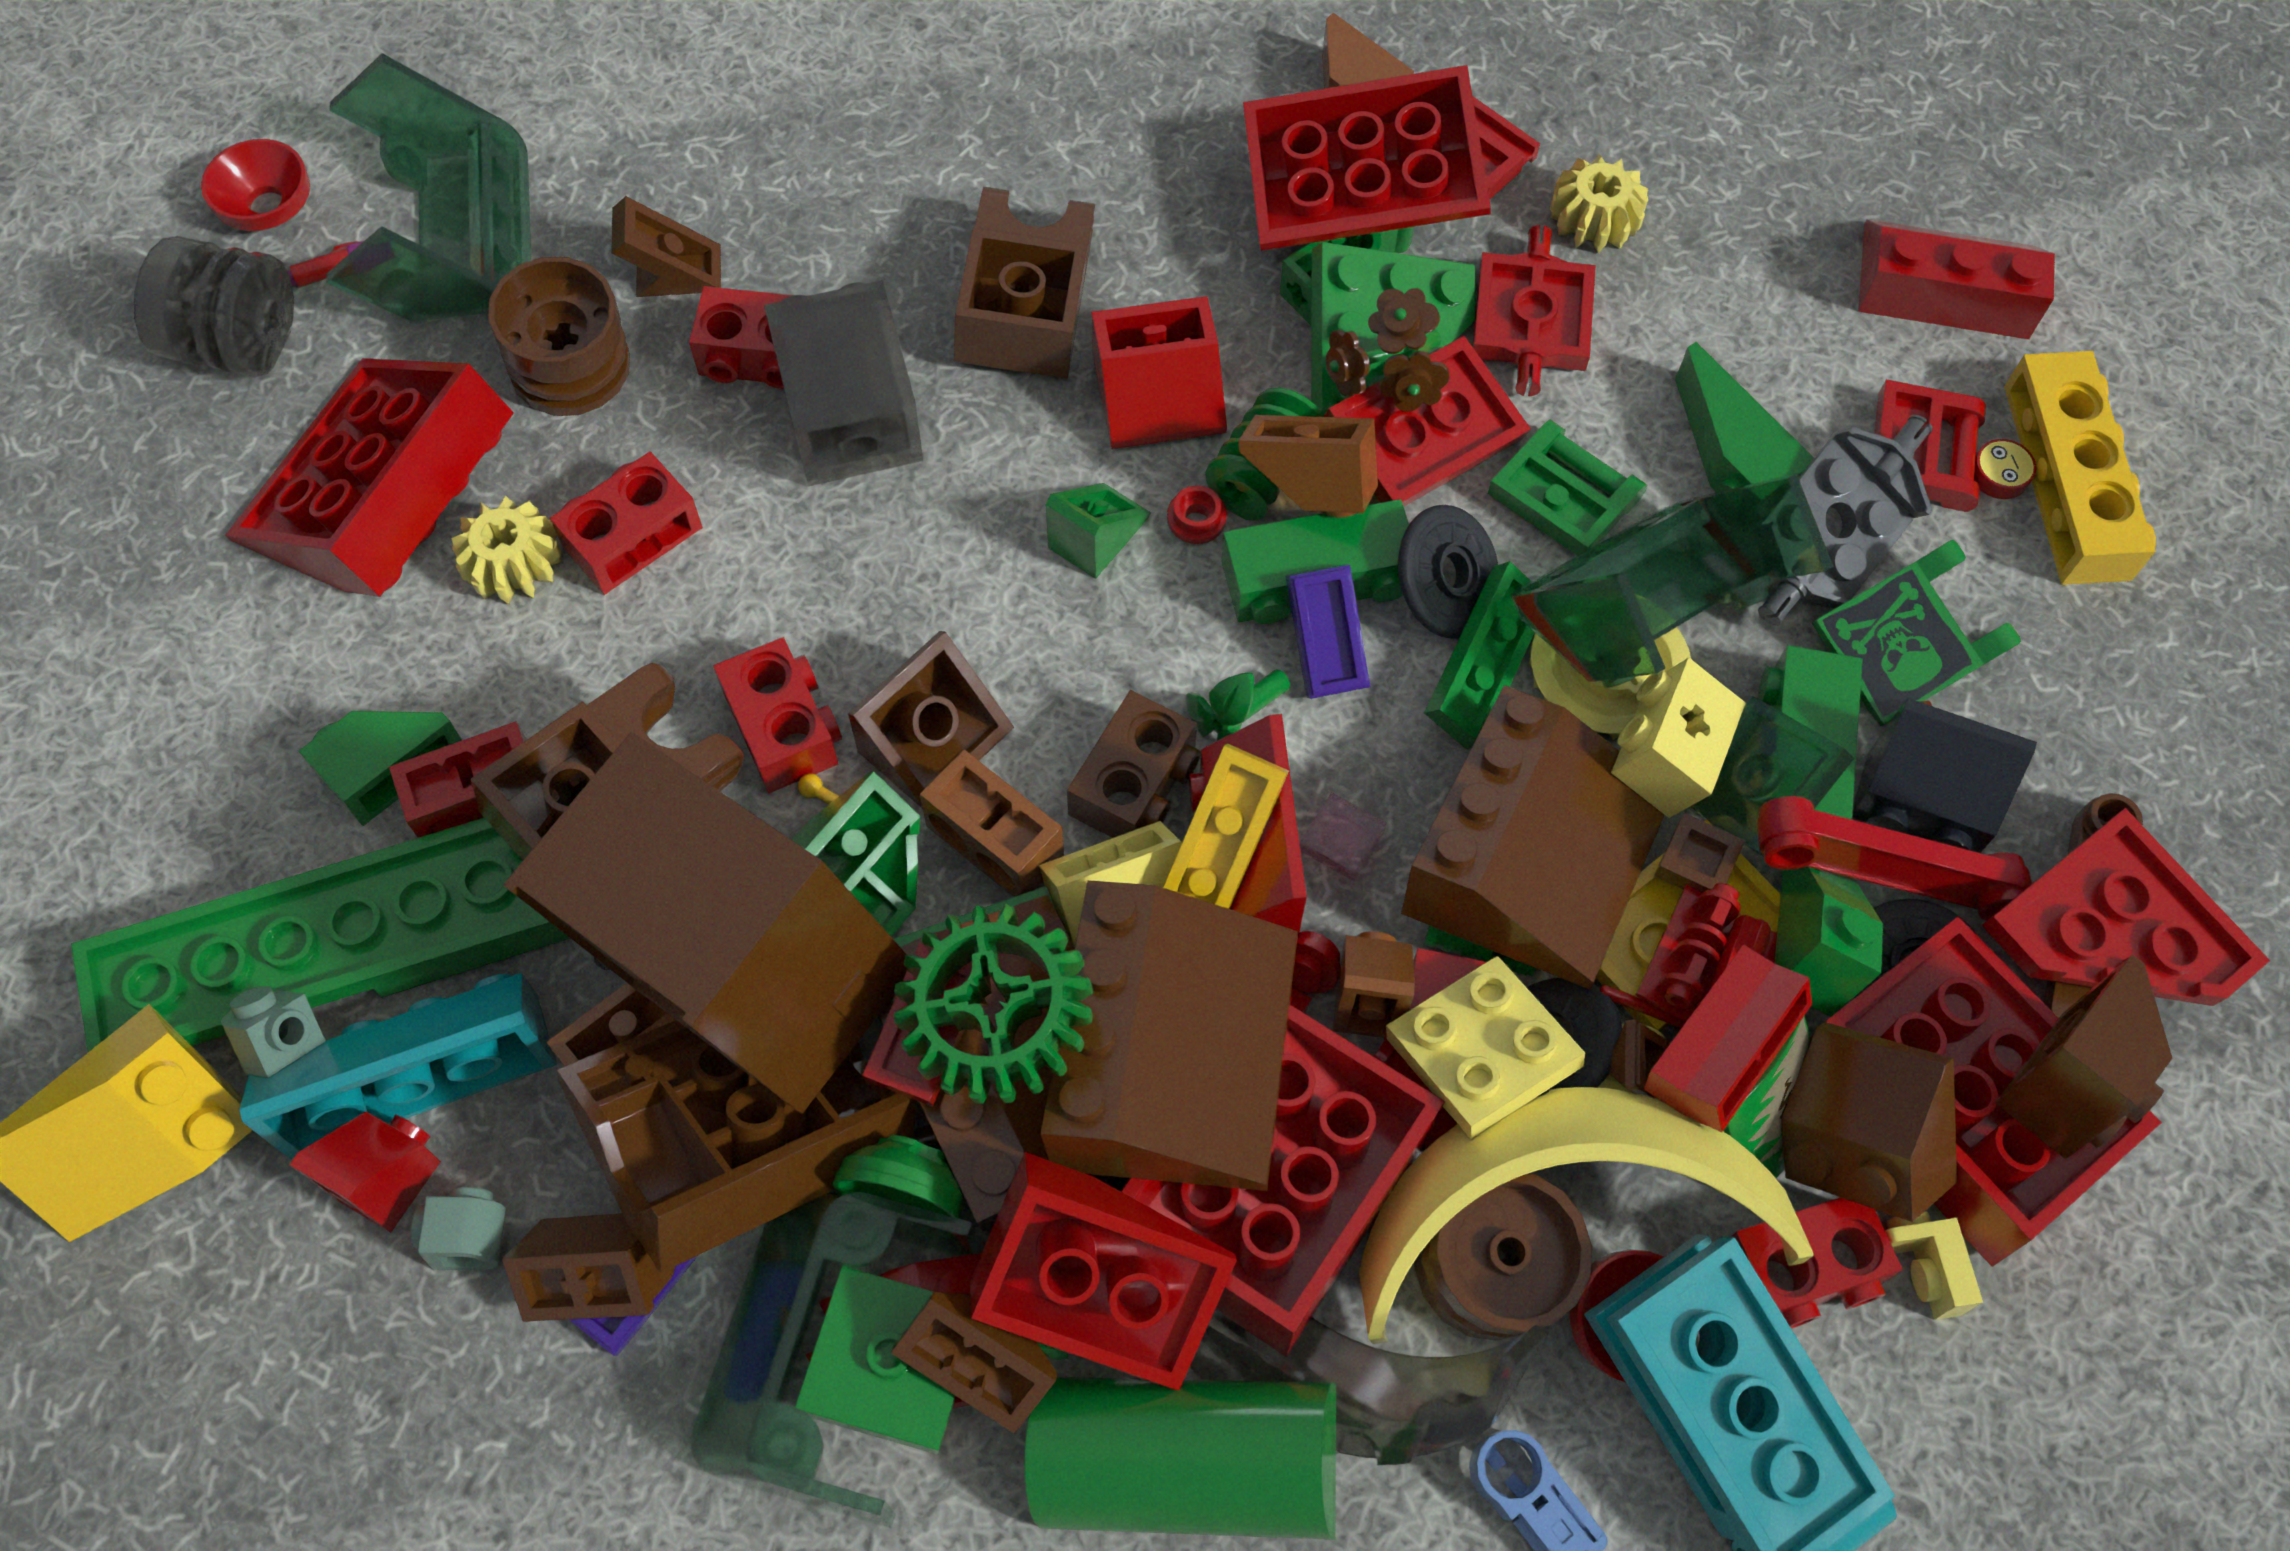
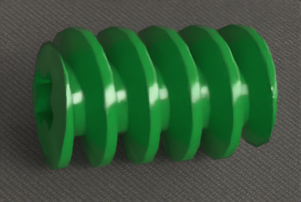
[1205,387,1324,521]

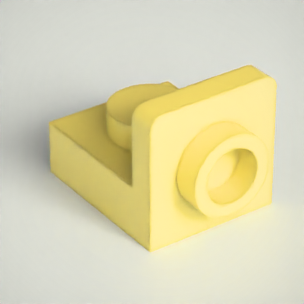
[1885,1212,1983,1320]

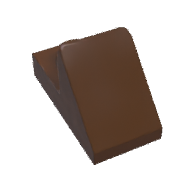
[611,196,721,297]

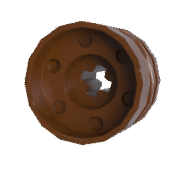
[488,257,630,416]

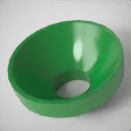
[833,1135,964,1227]

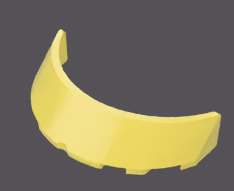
[1359,1087,1813,1345]

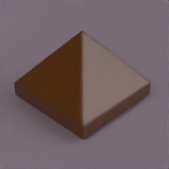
[1609,1019,1670,1099]

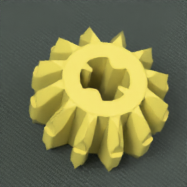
[1550,153,1648,253]
[451,496,562,604]

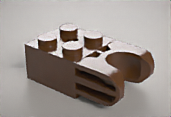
[954,187,1095,379]
[471,663,744,861]

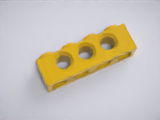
[2004,351,2156,585]

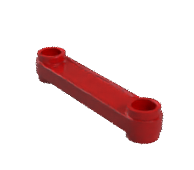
[1757,796,2032,921]

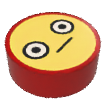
[1974,439,2037,499]

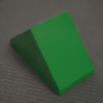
[1045,483,1151,579]

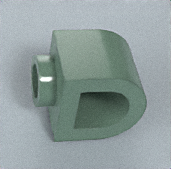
[221,986,326,1078]
[411,1187,506,1270]

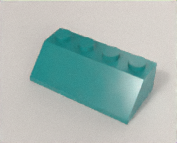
[239,973,557,1159]

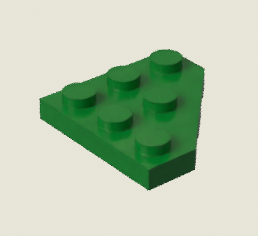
[1311,242,1475,415]

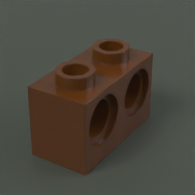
[1067,690,1201,838]

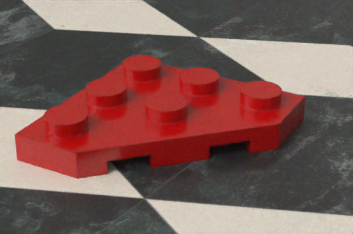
[1982,808,2270,1006]

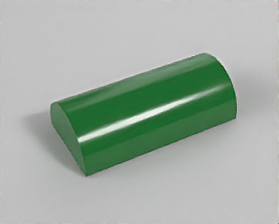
[1025,1377,1336,1540]

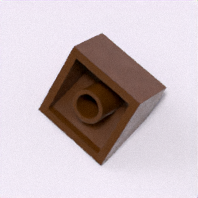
[1995,954,2172,1159]
[1781,1022,1957,1222]

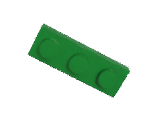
[1424,561,1550,749]

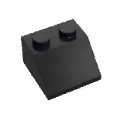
[1852,698,2037,853]

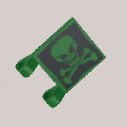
[1812,540,2021,726]

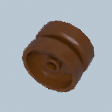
[1414,1173,1592,1341]

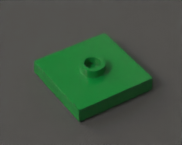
[795,1266,956,1455]

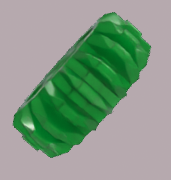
[893,904,1093,1104]

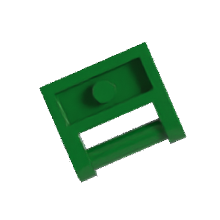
[1487,419,1648,560]

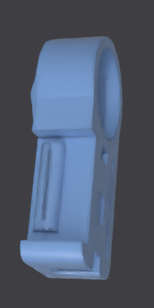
[1469,1430,1608,1551]

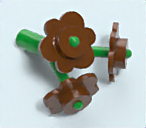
[1326,288,1449,412]

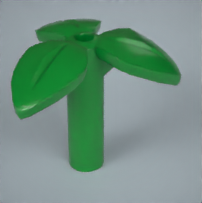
[1185,669,1290,741]

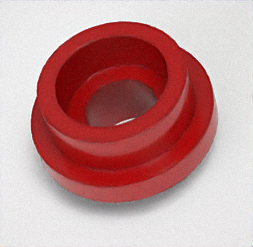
[1167,485,1227,544]

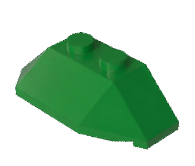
[792,771,920,937]

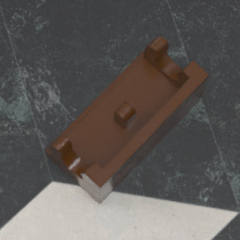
[502,1213,675,1322]

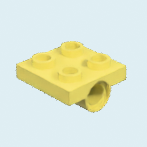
[1386,956,1585,1139]

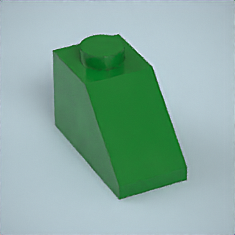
[299,711,462,826]

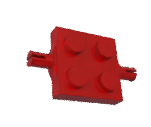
[1472,225,1596,396]

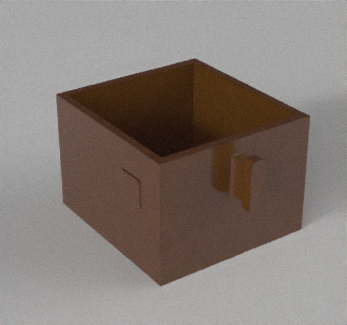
[503,731,908,1114]

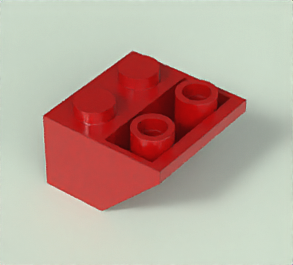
[1091,296,1227,450]

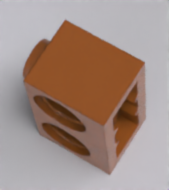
[920,749,1064,897]

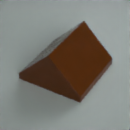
[848,631,1014,809]

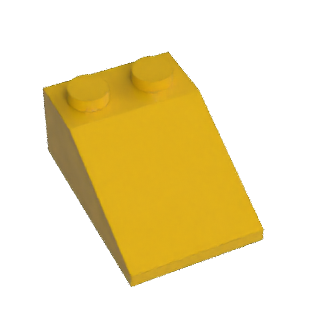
[0,1004,252,1242]

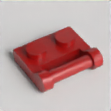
[1874,379,1986,512]

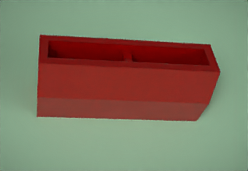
[1644,944,1812,1133]

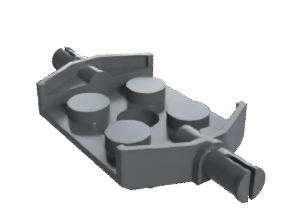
[1758,415,1933,626]

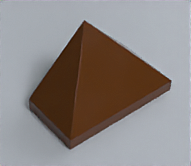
[891,1292,1057,1434]

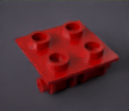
[1635,883,1777,1023]

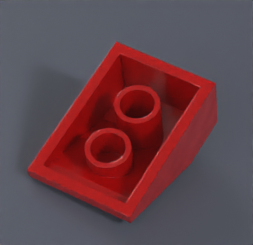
[970,1152,1237,1390]

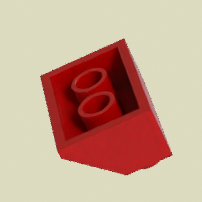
[1858,219,2055,340]
[1189,714,1307,934]

